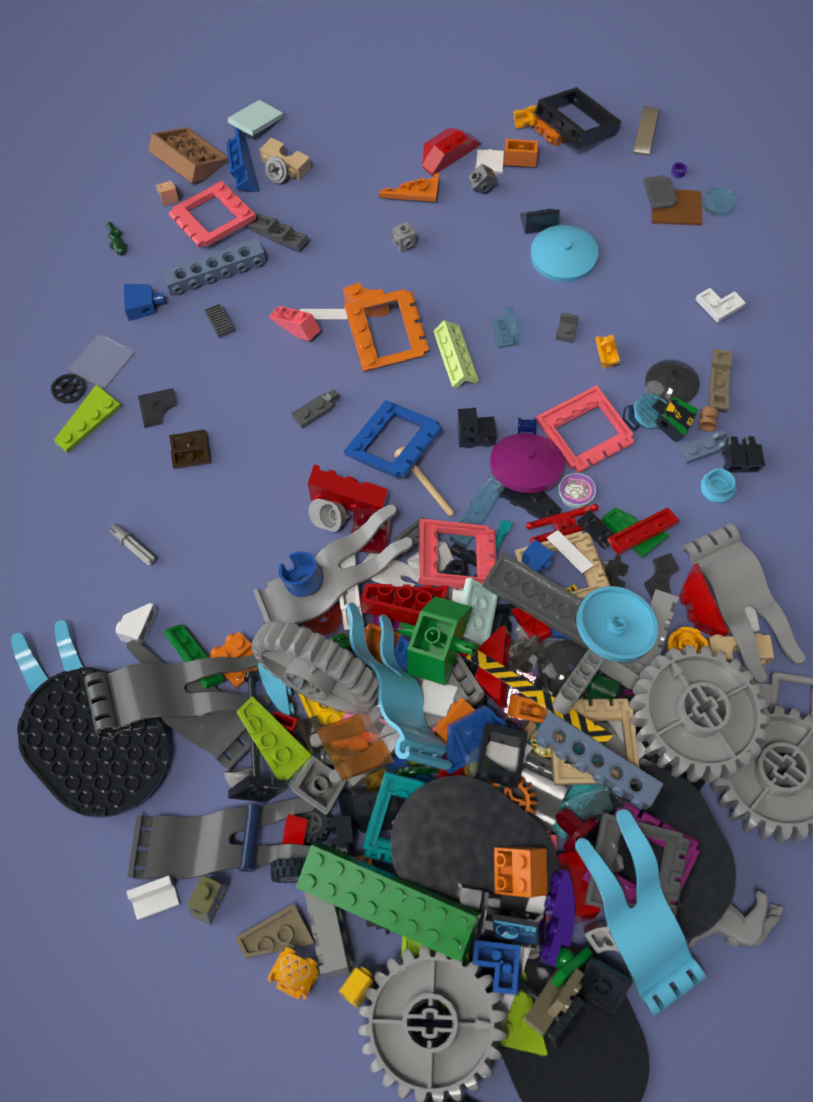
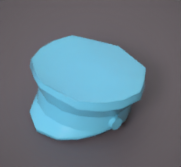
[700,468,737,503]

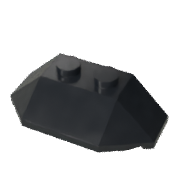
[338,785,406,833]

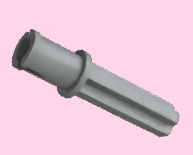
[109,523,156,566]

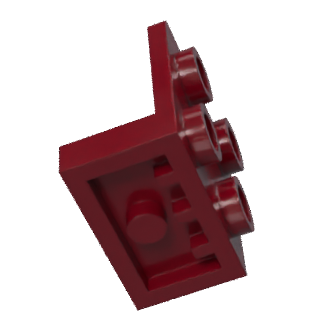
[351,507,392,554]

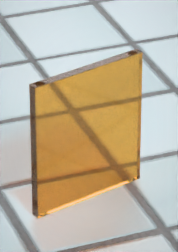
[651,189,703,226]
[316,713,393,781]

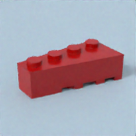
[308,464,389,512]
[361,584,448,626]

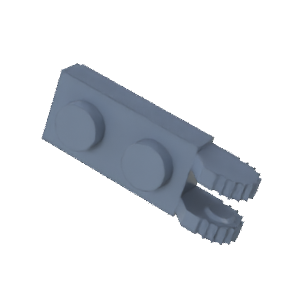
[678,430,727,464]

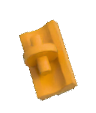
[513,105,539,129]
[595,335,620,368]

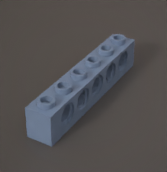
[161,238,266,296]
[533,712,663,810]

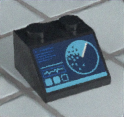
[492,907,546,949]

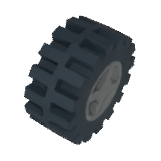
[295,808,331,845]
[271,857,306,883]

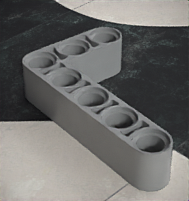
[553,648,645,714]

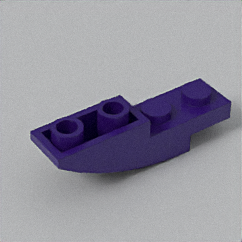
[539,870,575,967]

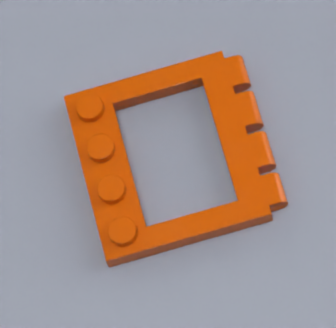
[344,289,430,372]

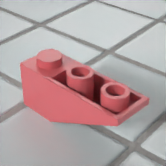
[269,306,321,341]

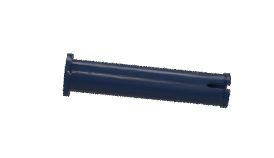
[238,804,261,872]

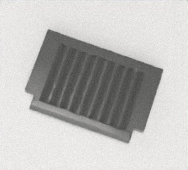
[643,175,678,210]

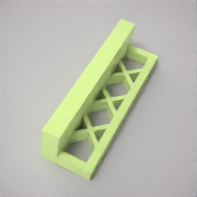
[433,320,479,388]

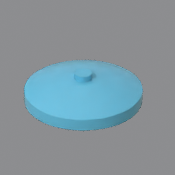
[531,225,599,282]
[576,586,658,663]

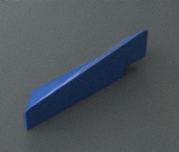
[226,127,260,191]

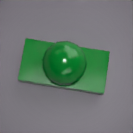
[551,947,592,988]

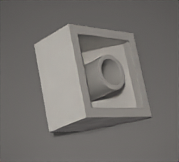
[291,756,347,815]

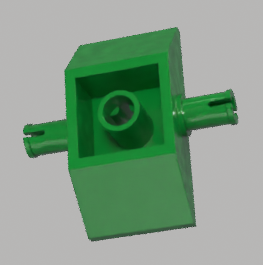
[398,597,478,686]

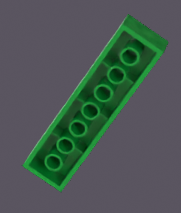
[296,843,482,962]

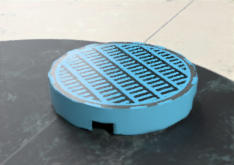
[634,393,666,429]

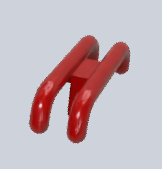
[526,504,603,543]

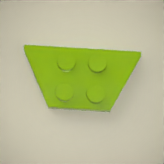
[489,970,548,1056]

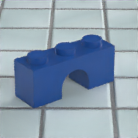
[521,540,554,574]

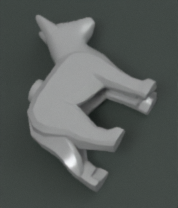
[687,880,784,948]

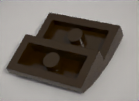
[169,429,210,469]

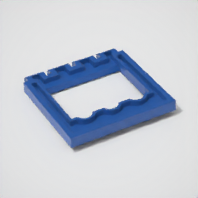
[344,400,442,478]

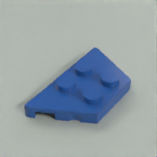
[446,706,511,774]

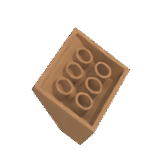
[148,127,229,183]

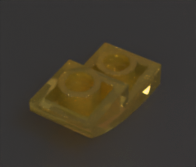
[363,767,386,789]

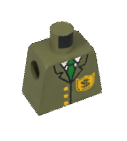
[188,875,229,925]

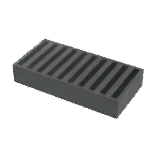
[204,303,234,338]

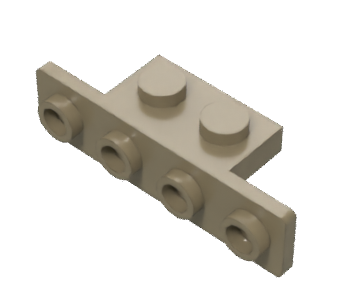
[524,968,584,1035]

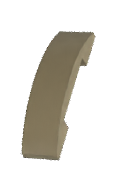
[633,105,660,156]
[709,349,732,411]

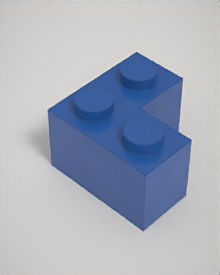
[472,940,524,996]

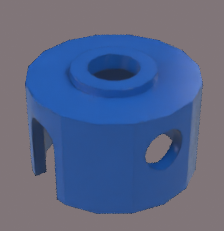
[278,551,323,597]

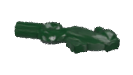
[106,222,127,255]
[395,766,440,778]

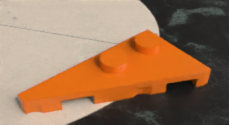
[379,173,439,202]

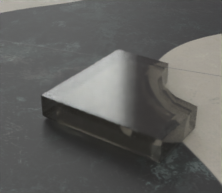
[138,388,177,428]

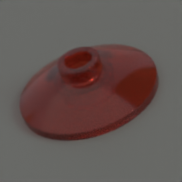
[304,603,342,635]

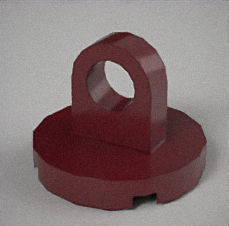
[555,808,598,852]

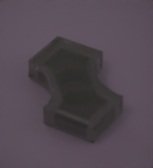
[644,553,680,599]

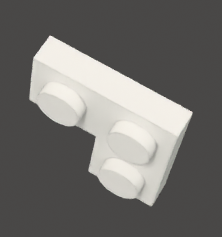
[695,288,746,323]

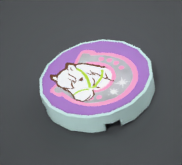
[558,473,596,508]

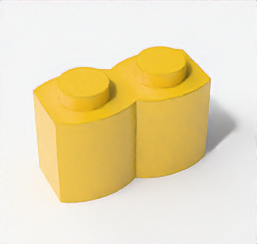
[339,966,374,1008]

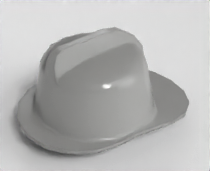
[308,499,350,532]

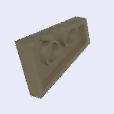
[235,904,315,959]

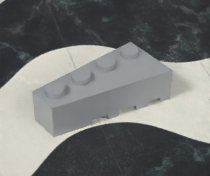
[636,589,679,667]
[304,892,353,981]

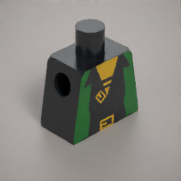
[652,397,699,442]

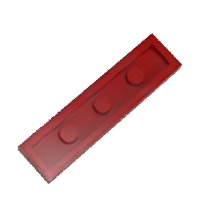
[607,507,680,555]

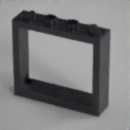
[534,87,622,149]

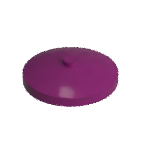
[490,433,565,493]

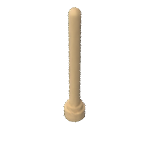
[394,446,455,517]

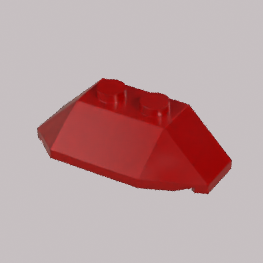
[422,128,481,176]
[679,563,729,637]
[475,626,511,709]

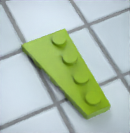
[54,385,121,454]
[236,696,311,781]

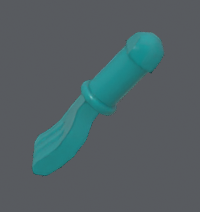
[495,519,513,553]

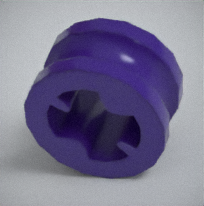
[671,162,687,178]

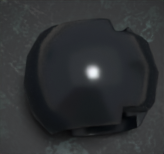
[444,559,469,576]

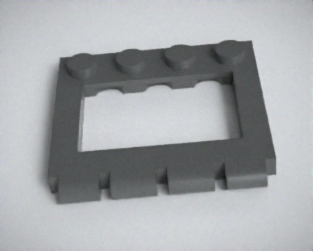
[584,813,690,918]

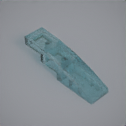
[450,476,505,549]

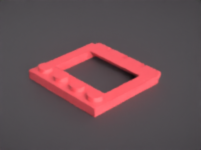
[169,181,257,247]
[535,385,634,473]
[418,518,497,589]

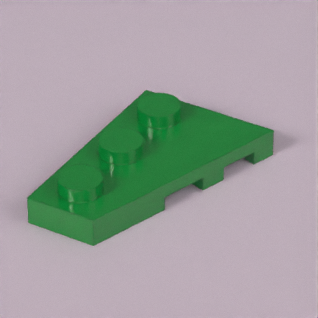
[602,507,670,558]

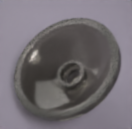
[645,360,700,403]
[538,640,599,699]

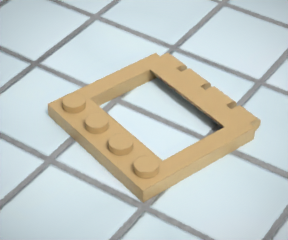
[514,531,610,599]
[548,699,640,785]

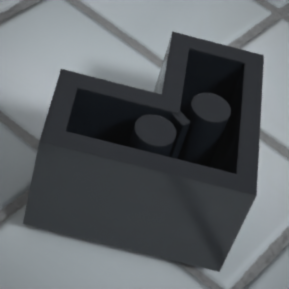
[457,408,496,448]

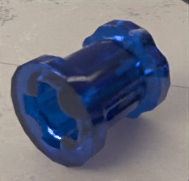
[518,417,537,434]

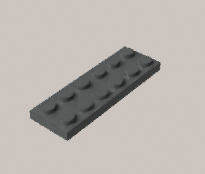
[482,552,588,649]

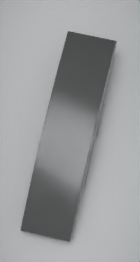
[245,213,309,251]

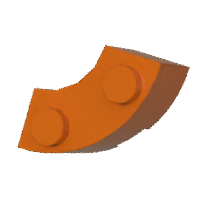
[343,282,390,317]

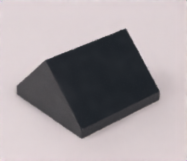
[520,208,560,234]

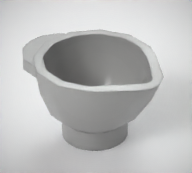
[224,768,252,788]

